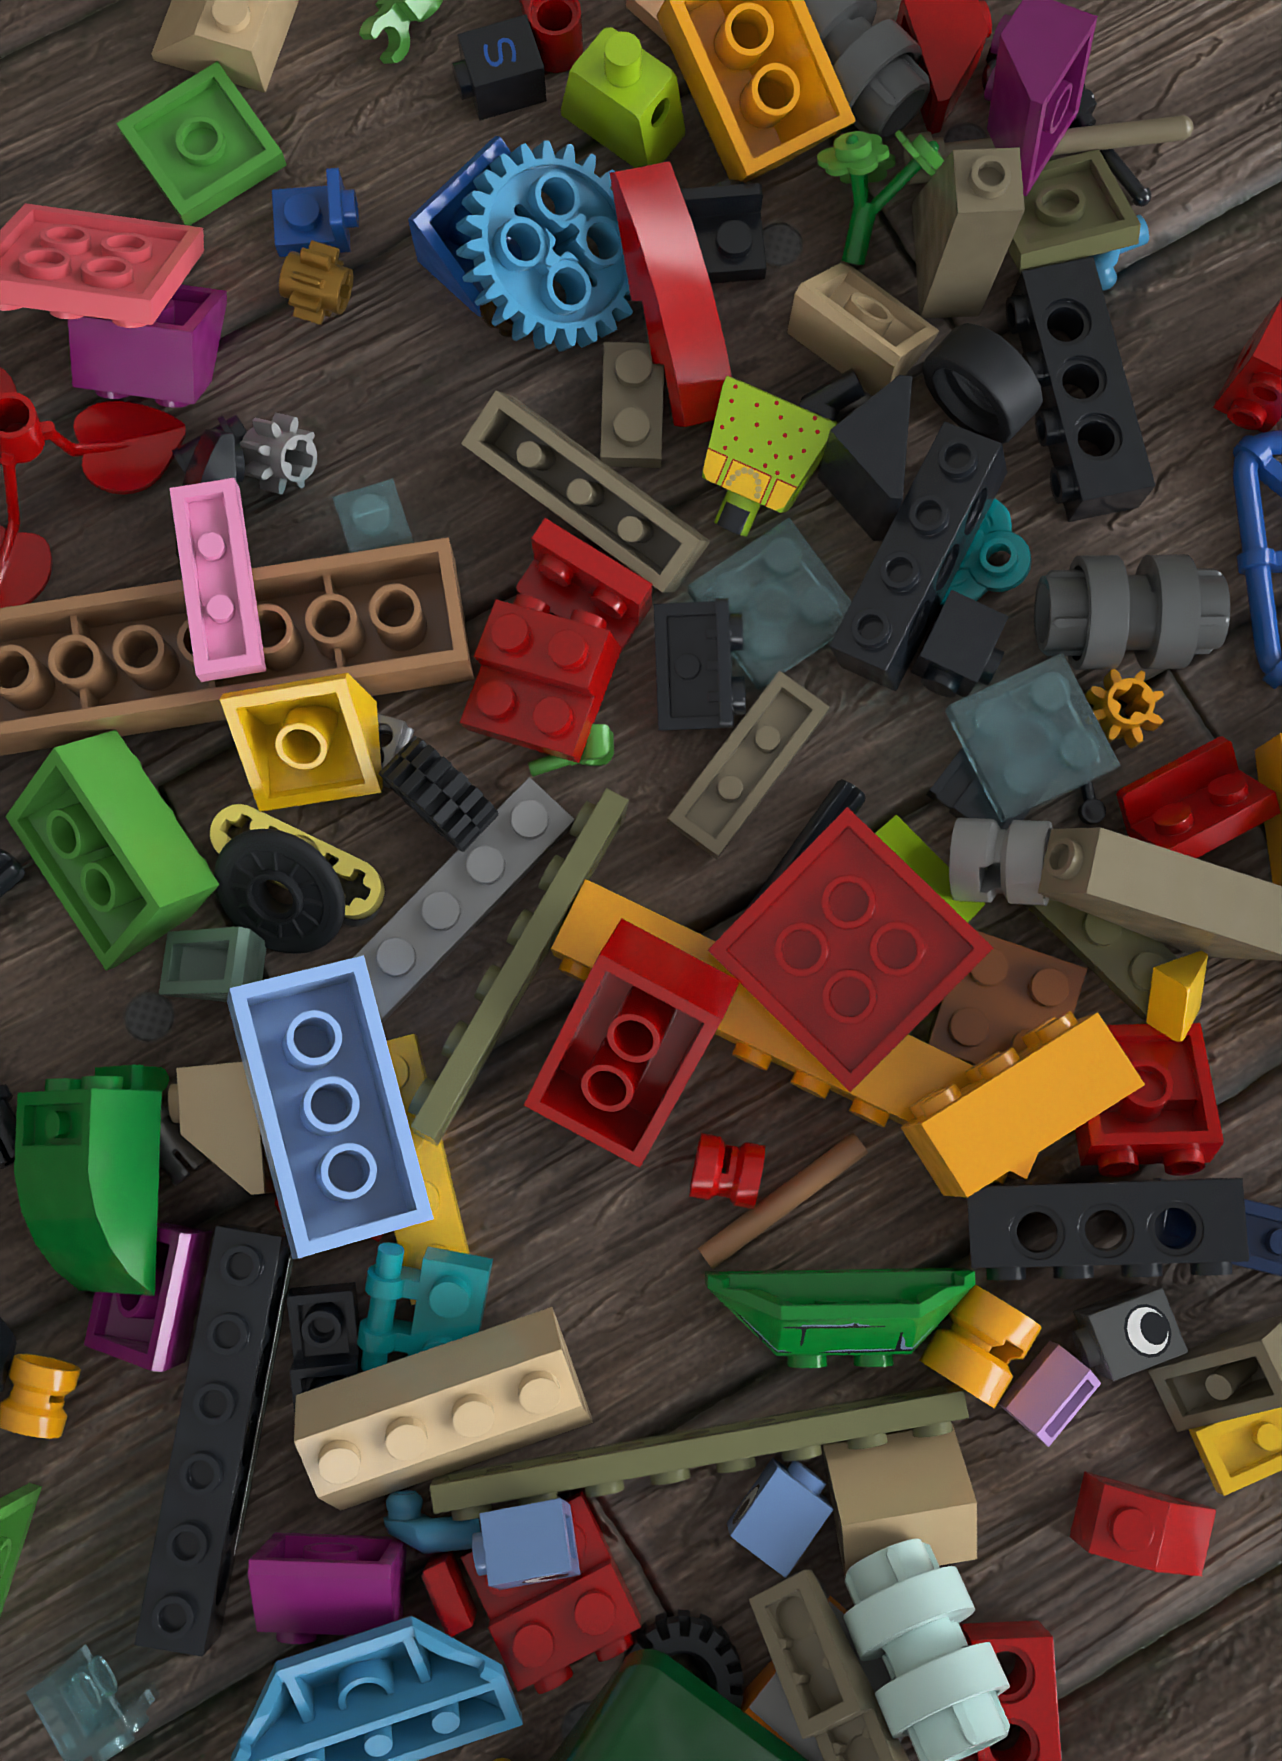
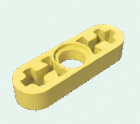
[210,804,385,920]

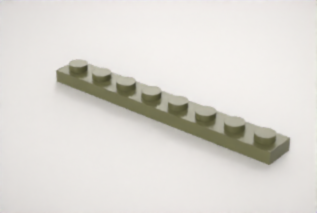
[430,1383,969,1521]

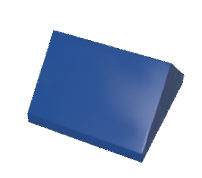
[408,136,556,317]

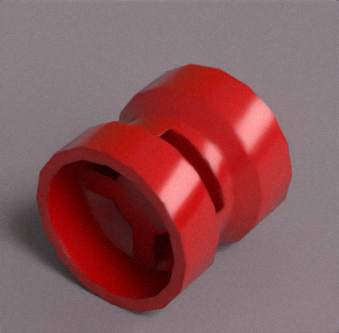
[689,1133,766,1209]

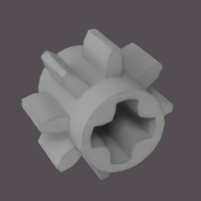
[240,412,317,494]

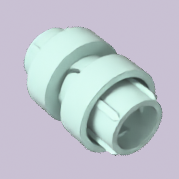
[843,1539,1010,1761]

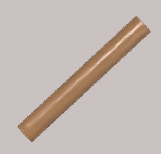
[697,1132,868,1270]

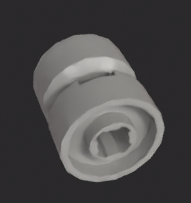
[949,818,1053,906]

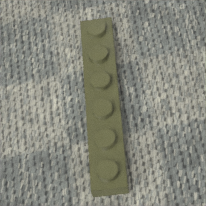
[408,788,629,1146]

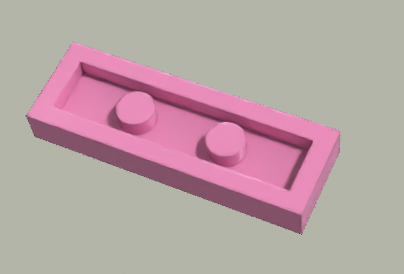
[169,478,266,682]

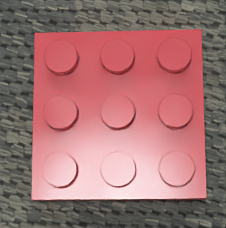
[0,203,204,328]

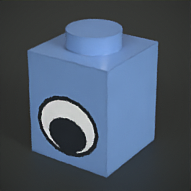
[727,1458,833,1578]
[472,1498,581,1590]

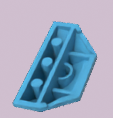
[231,1616,523,1761]

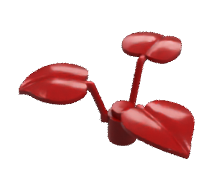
[0,367,186,608]

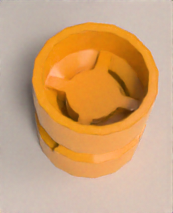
[919,1285,1042,1409]

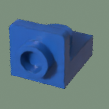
[272,168,359,257]

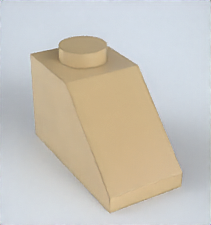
[168,1062,276,1195]

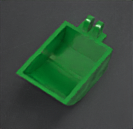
[14,1065,169,1296]

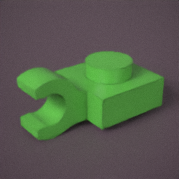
[359,0,443,64]

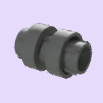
[804,0,931,143]
[1034,554,1230,670]

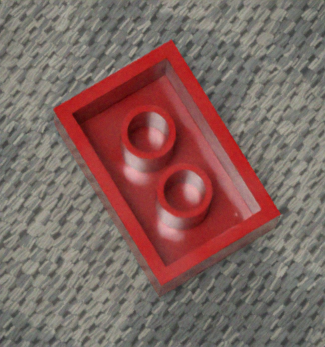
[524,918,740,1168]

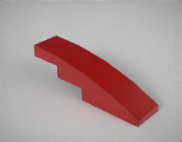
[610,161,732,427]

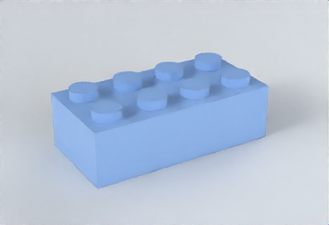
[227,955,434,1259]

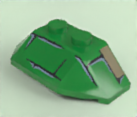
[705,1267,975,1368]

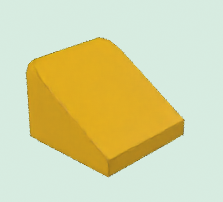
[1146,950,1208,1042]

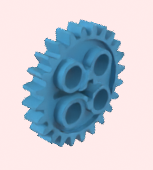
[456,140,633,352]

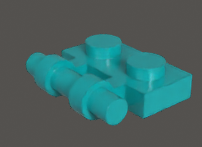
[357,1242,493,1371]

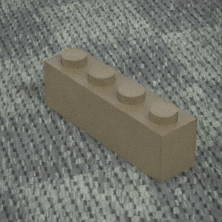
[461,390,711,593]

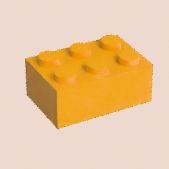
[900,1011,1145,1198]

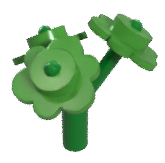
[817,129,945,265]

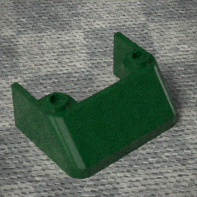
[549,1649,809,1761]

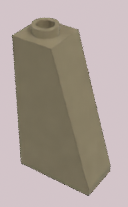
[912,147,1025,319]
[1037,827,1282,961]

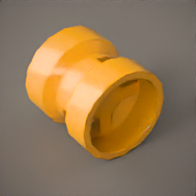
[0,1354,81,1439]

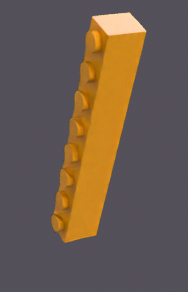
[551,879,1039,1185]

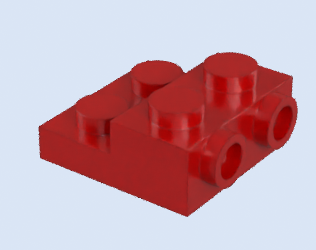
[459,594,622,763]
[1075,1023,1224,1177]
[461,1491,641,1694]

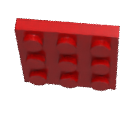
[707,807,994,1092]

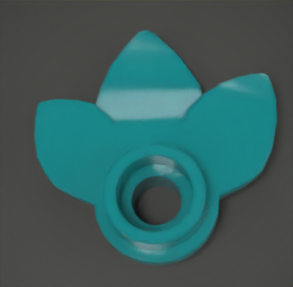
[940,498,1032,607]

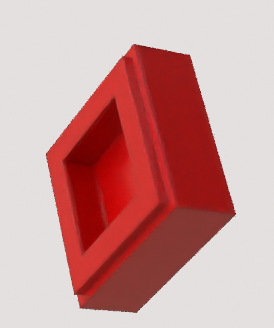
[421,1551,477,1637]

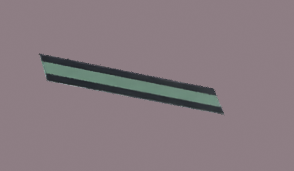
[234,1255,294,1555]

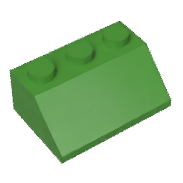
[5,730,220,971]

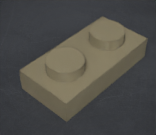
[600,342,664,468]

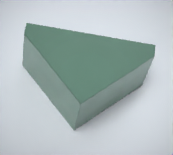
[159,927,267,1002]

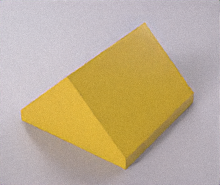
[219,673,383,812]

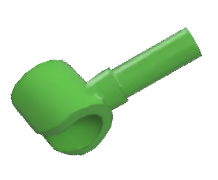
[528,724,614,777]

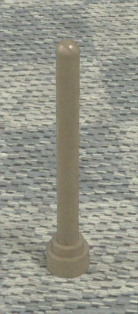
[903,115,1193,185]

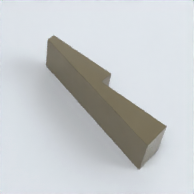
[749,1570,910,1761]

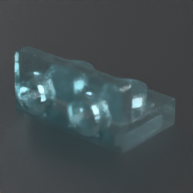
[26,1644,160,1761]

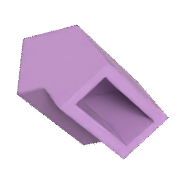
[998,1341,1101,1447]

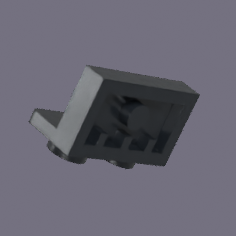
[679,180,767,284]

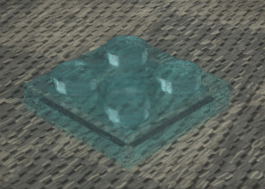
[688,518,852,690]
[945,653,1121,823]

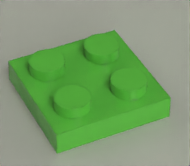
[116,61,287,226]

